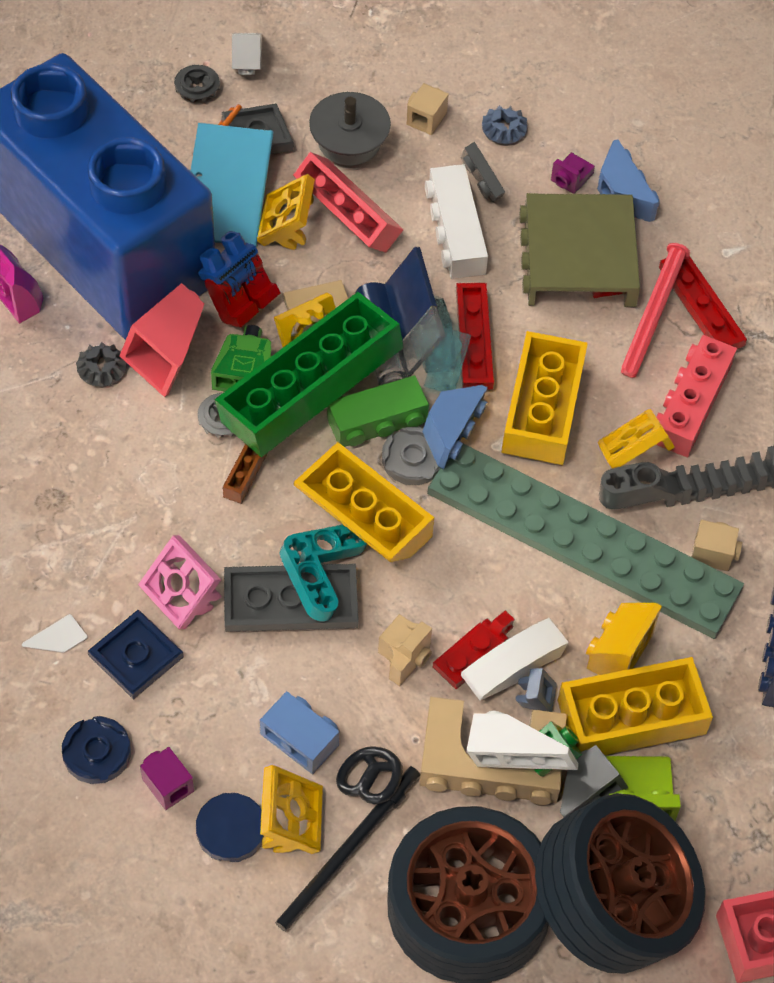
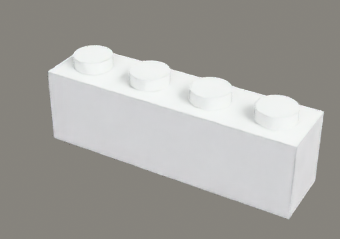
[425,164,488,279]

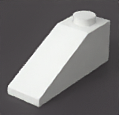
[466,711,579,770]

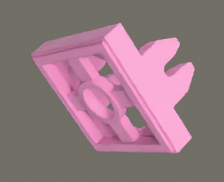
[138,535,222,630]

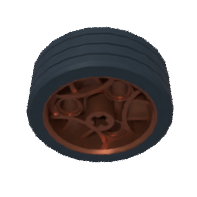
[535,793,706,974]
[387,806,549,983]

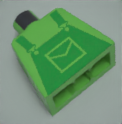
[211,325,271,392]

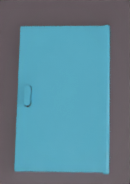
[191,123,274,247]

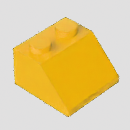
[586,603,662,675]

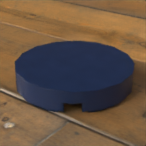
[62,716,131,784]
[196,793,264,862]

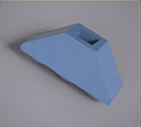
[597,139,660,222]
[422,385,488,469]

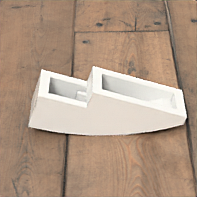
[461,618,569,701]

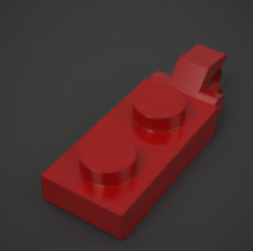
[432,610,515,689]

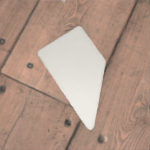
[22,614,87,652]

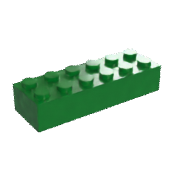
[214,292,404,457]

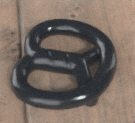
[336,746,403,805]

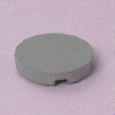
[382,427,440,485]

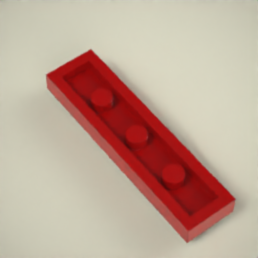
[659,256,747,349]
[456,283,494,390]

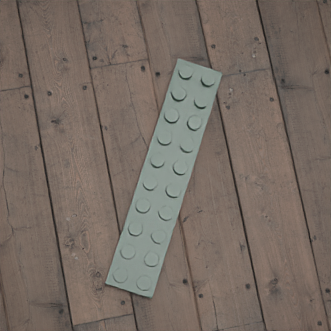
[427,444,744,639]

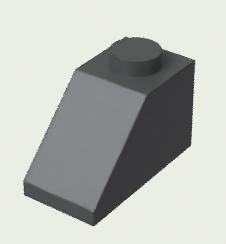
[560,745,628,817]

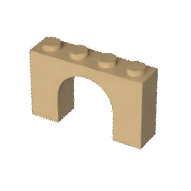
[419,697,567,805]

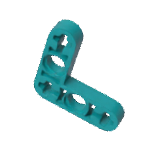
[279,525,367,621]

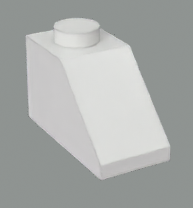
[232,33,262,75]

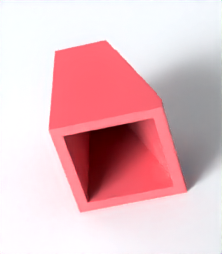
[120,283,204,397]

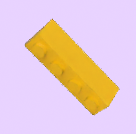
[294,442,434,562]

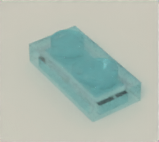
[423,326,471,391]

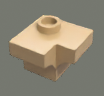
[378,614,432,687]

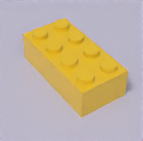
[501,331,588,465]
[557,657,713,755]

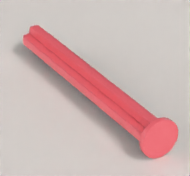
[621,243,690,378]

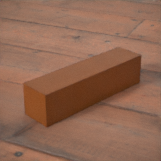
[223,444,268,504]

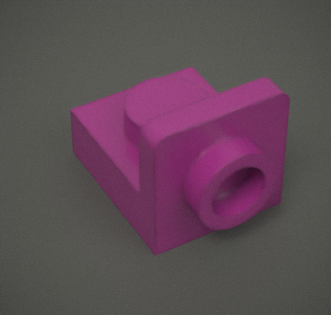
[551,152,595,194]

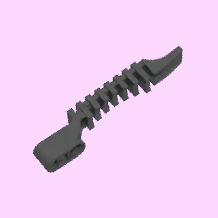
[599,446,774,509]

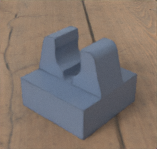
[515,668,557,712]

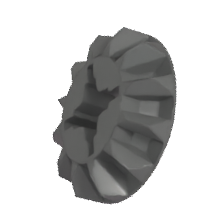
[174,65,220,103]
[76,342,126,387]

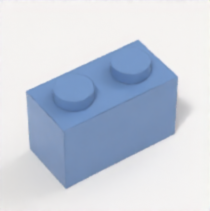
[260,691,339,775]

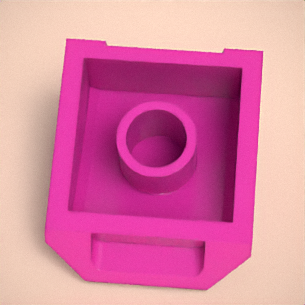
[0,245,44,324]

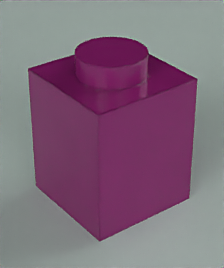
[140,747,194,811]

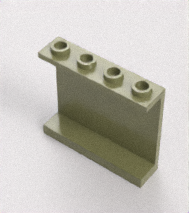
[519,193,640,307]

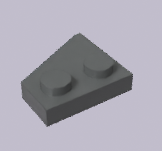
[460,142,505,202]

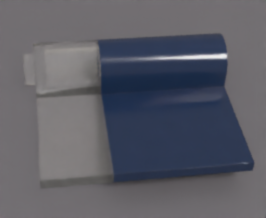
[355,246,446,386]

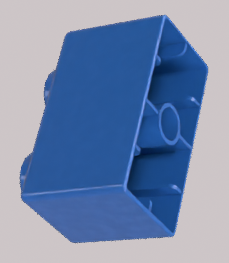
[0,53,215,340]

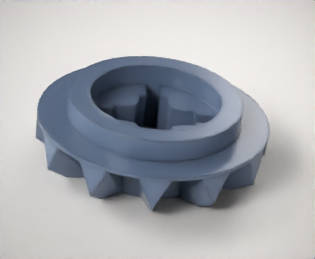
[482,105,527,144]

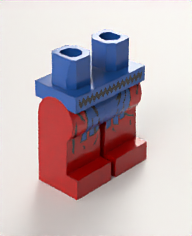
[198,231,281,328]

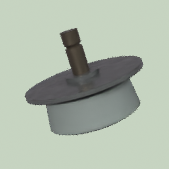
[309,92,391,165]

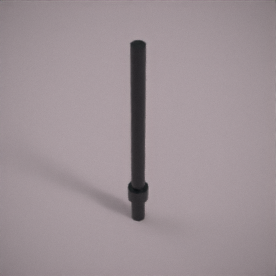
[275,766,420,932]

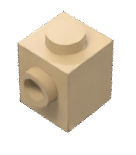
[406,83,449,135]
[691,520,742,571]

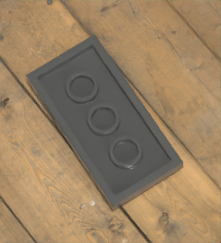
[224,564,358,632]

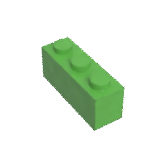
[327,375,429,447]

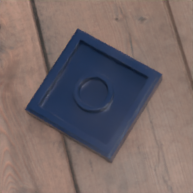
[88,610,184,700]

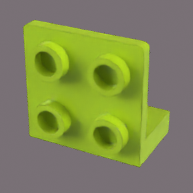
[605,756,681,821]

